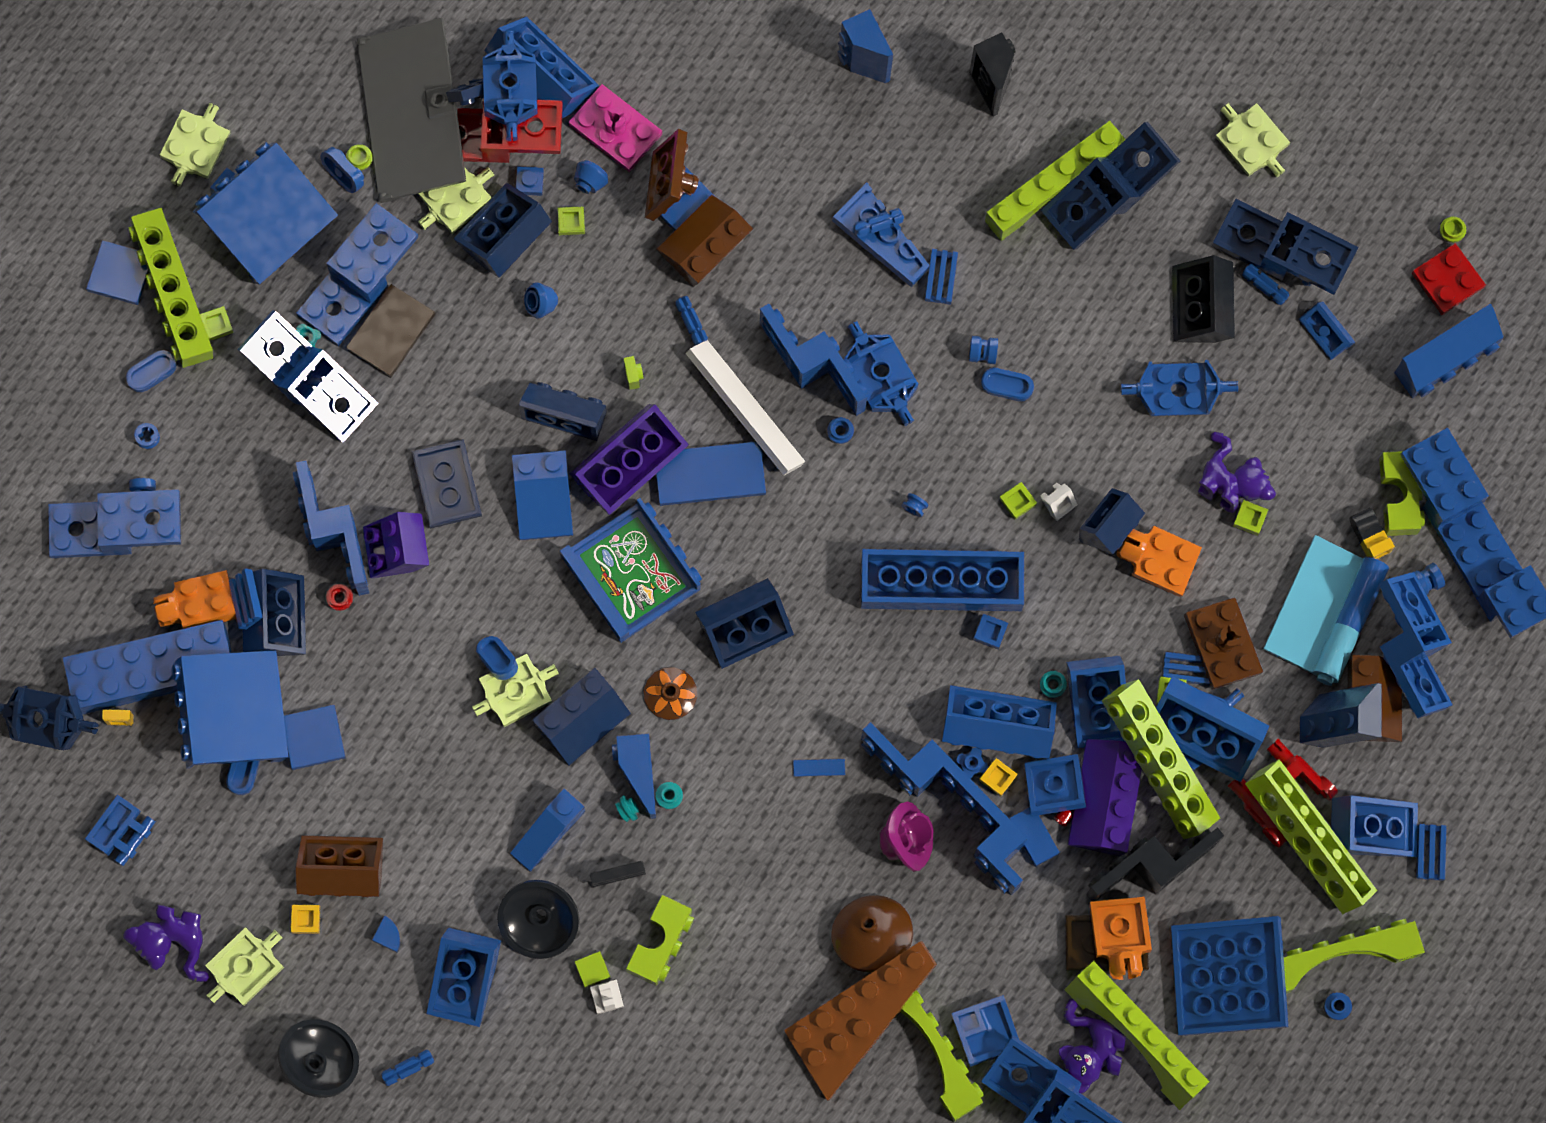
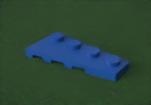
[832,182,929,287]

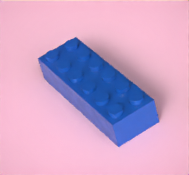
[861,549,1024,611]
[63,620,232,715]

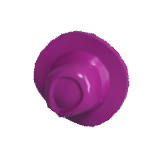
[880,801,934,872]

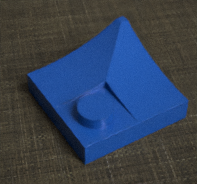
[952,995,1019,1067]

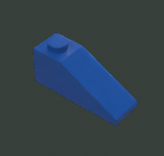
[612,734,656,819]
[510,789,585,872]

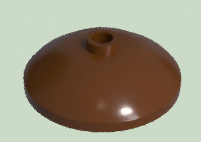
[831,895,913,972]

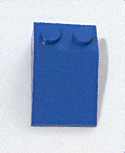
[512,450,573,540]
[1066,656,1126,748]
[1331,795,1418,857]
[427,928,501,1027]

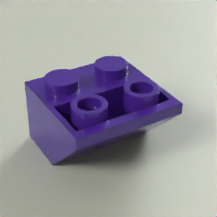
[363,512,429,578]

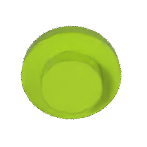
[346,145,372,171]
[1440,217,1466,243]

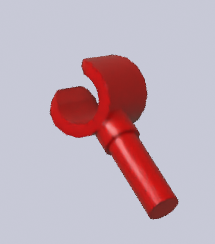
[1053,810,1072,827]

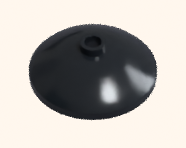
[497,880,580,959]
[278,1019,359,1098]

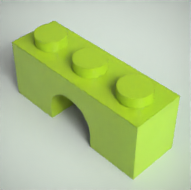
[1379,451,1425,536]
[626,895,694,986]

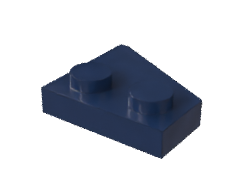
[446,78,504,106]

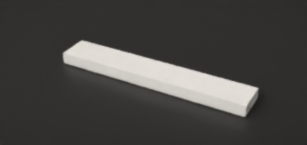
[686,340,805,475]

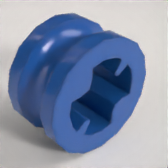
[134,423,160,449]
[901,493,929,517]

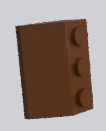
[656,195,753,287]
[1348,655,1402,742]
[296,836,383,897]

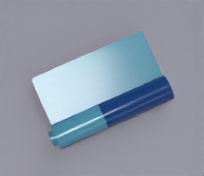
[1263,535,1389,686]

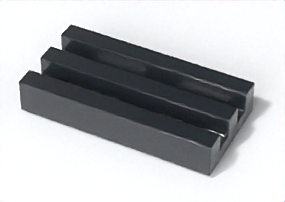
[590,861,646,888]

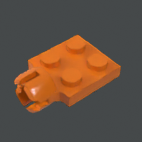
[1116,526,1202,597]
[153,570,237,629]
[1089,897,1152,980]

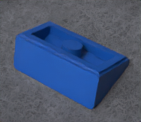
[1299,302,1355,360]

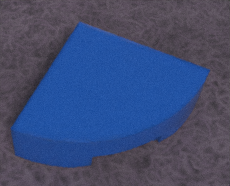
[372,916,400,953]

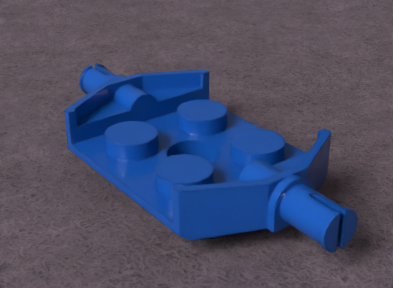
[483,31,538,141]
[844,321,919,426]
[1120,360,1238,416]

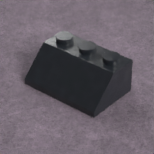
[969,32,1016,116]
[1172,255,1235,343]

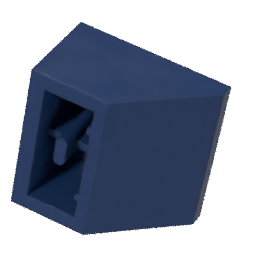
[1079,488,1145,554]

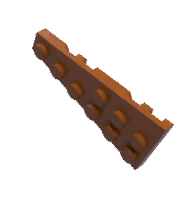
[784,941,937,1101]

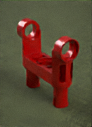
[1228,738,1338,848]

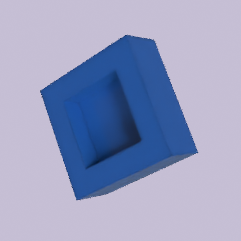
[516,167,544,196]
[973,614,1008,650]

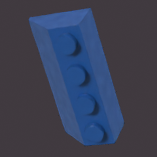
[484,17,599,118]
[1394,304,1504,398]
[1156,676,1269,782]
[942,685,1057,759]

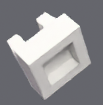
[1040,483,1077,521]
[590,980,624,1014]

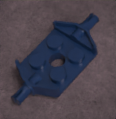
[0,685,99,751]

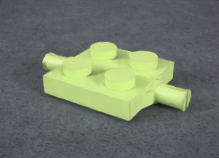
[160,103,230,186]
[1216,103,1290,177]
[418,167,494,234]
[472,654,559,727]
[205,927,284,1006]

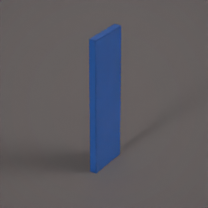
[793,759,845,777]

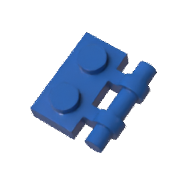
[85,794,156,866]

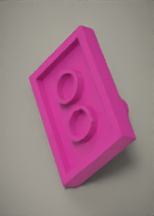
[569,84,663,172]

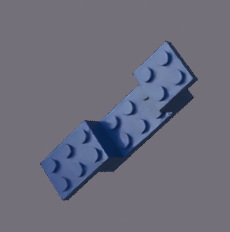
[1400,428,1546,638]
[861,722,1027,895]

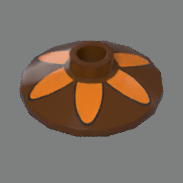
[644,667,697,720]

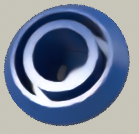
[574,160,608,194]
[524,282,558,319]

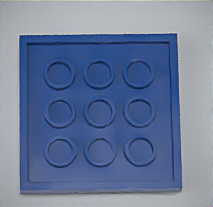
[1171,916,1289,1036]

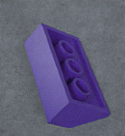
[569,404,689,515]
[1067,739,1142,856]

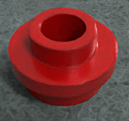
[326,584,353,611]

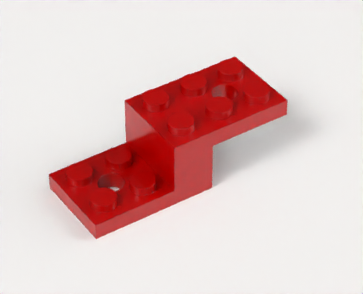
[457,98,563,163]

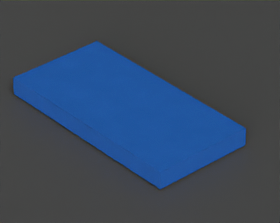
[657,442,766,506]

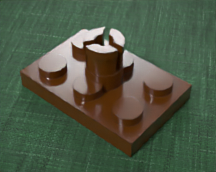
[644,129,699,221]
[1184,598,1263,690]

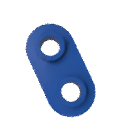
[320,147,364,193]

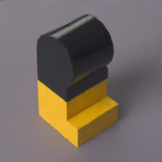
[1349,507,1395,559]

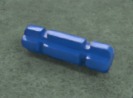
[853,208,904,238]
[1242,264,1290,305]
[675,296,708,346]
[381,1050,434,1086]

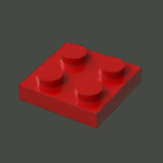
[1411,243,1486,315]

